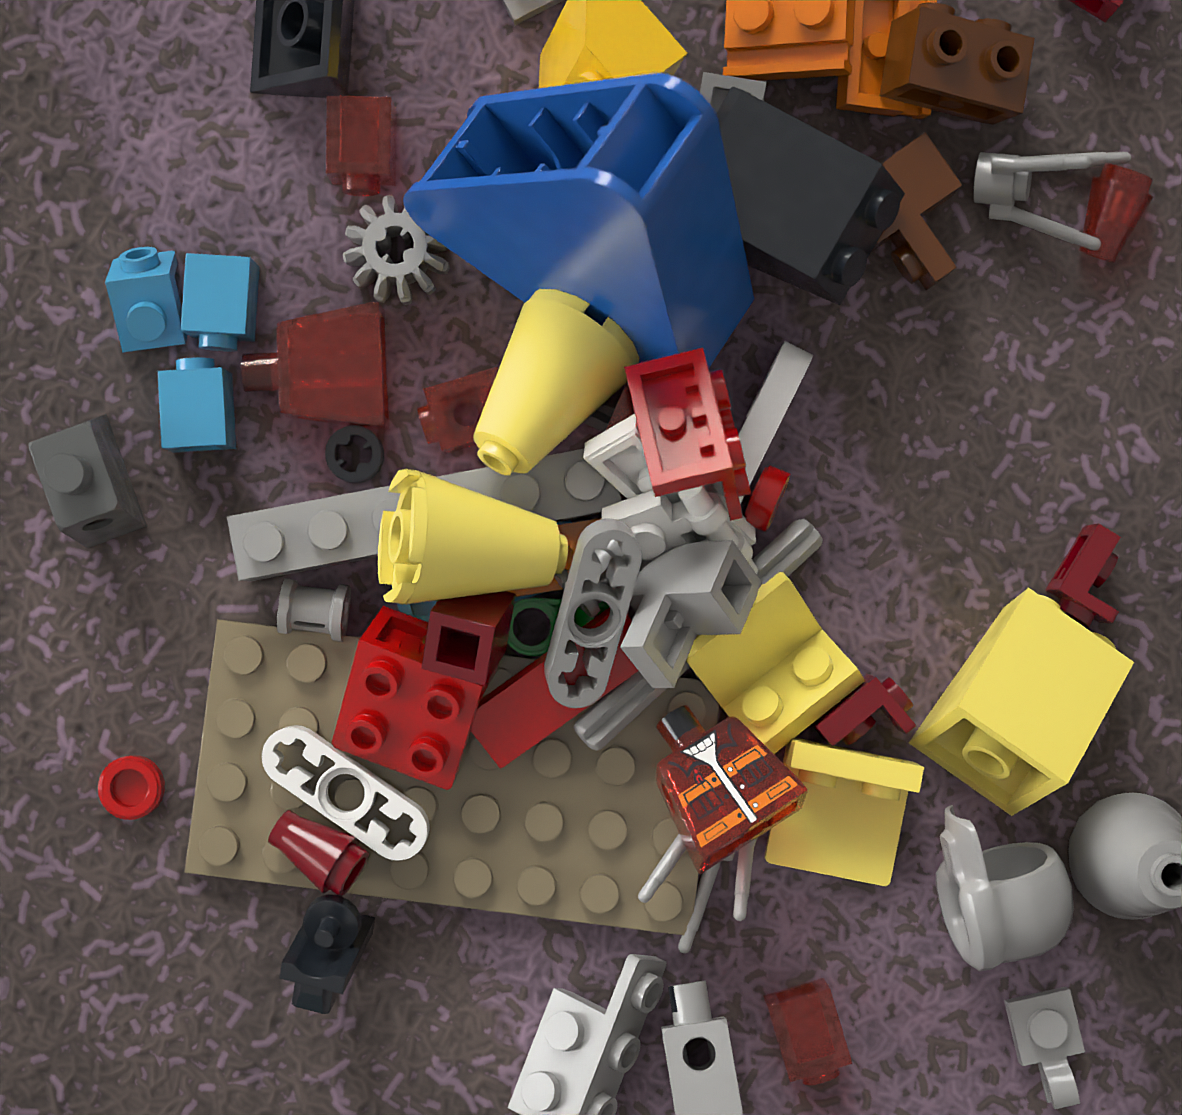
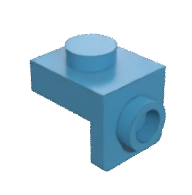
[105,247,187,352]

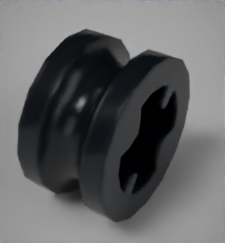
[325,425,384,483]

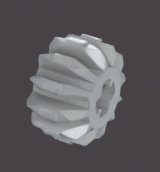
[343,195,450,305]

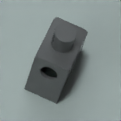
[28,414,147,548]

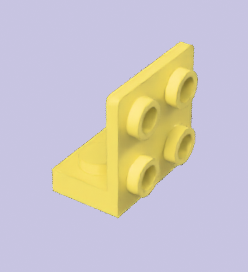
[686,572,865,761]
[764,738,924,886]

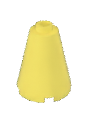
[473,289,640,476]
[378,469,568,605]

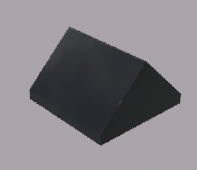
[250,0,355,100]

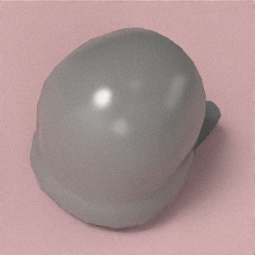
[936,805,1074,971]

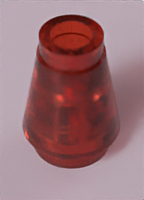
[1078,163,1154,263]

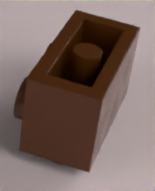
[879,2,1035,125]

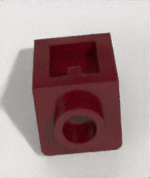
[1045,524,1121,627]
[811,674,916,746]

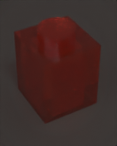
[326,96,397,196]
[763,978,853,1085]

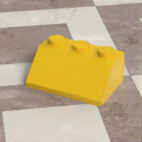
[539,0,687,88]

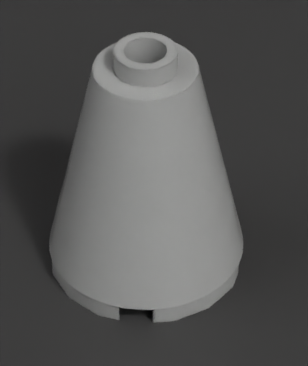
[1068,793,1182,920]

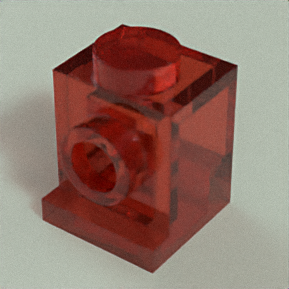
[417,367,499,454]

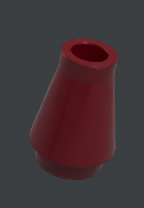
[268,810,369,896]

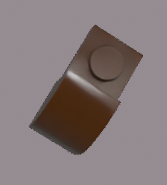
[871,132,962,290]

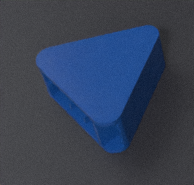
[403,73,754,369]

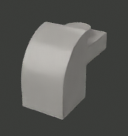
[620,540,762,688]

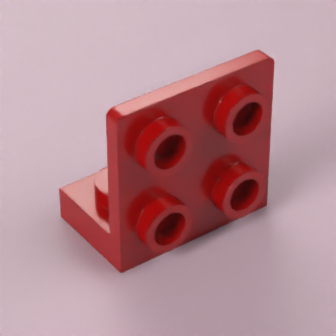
[624,348,751,521]
[332,606,499,790]

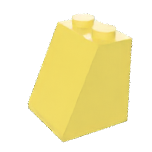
[909,588,1134,816]

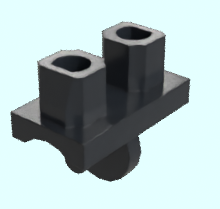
[279,894,376,1014]

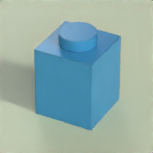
[181,253,260,352]
[157,357,236,453]

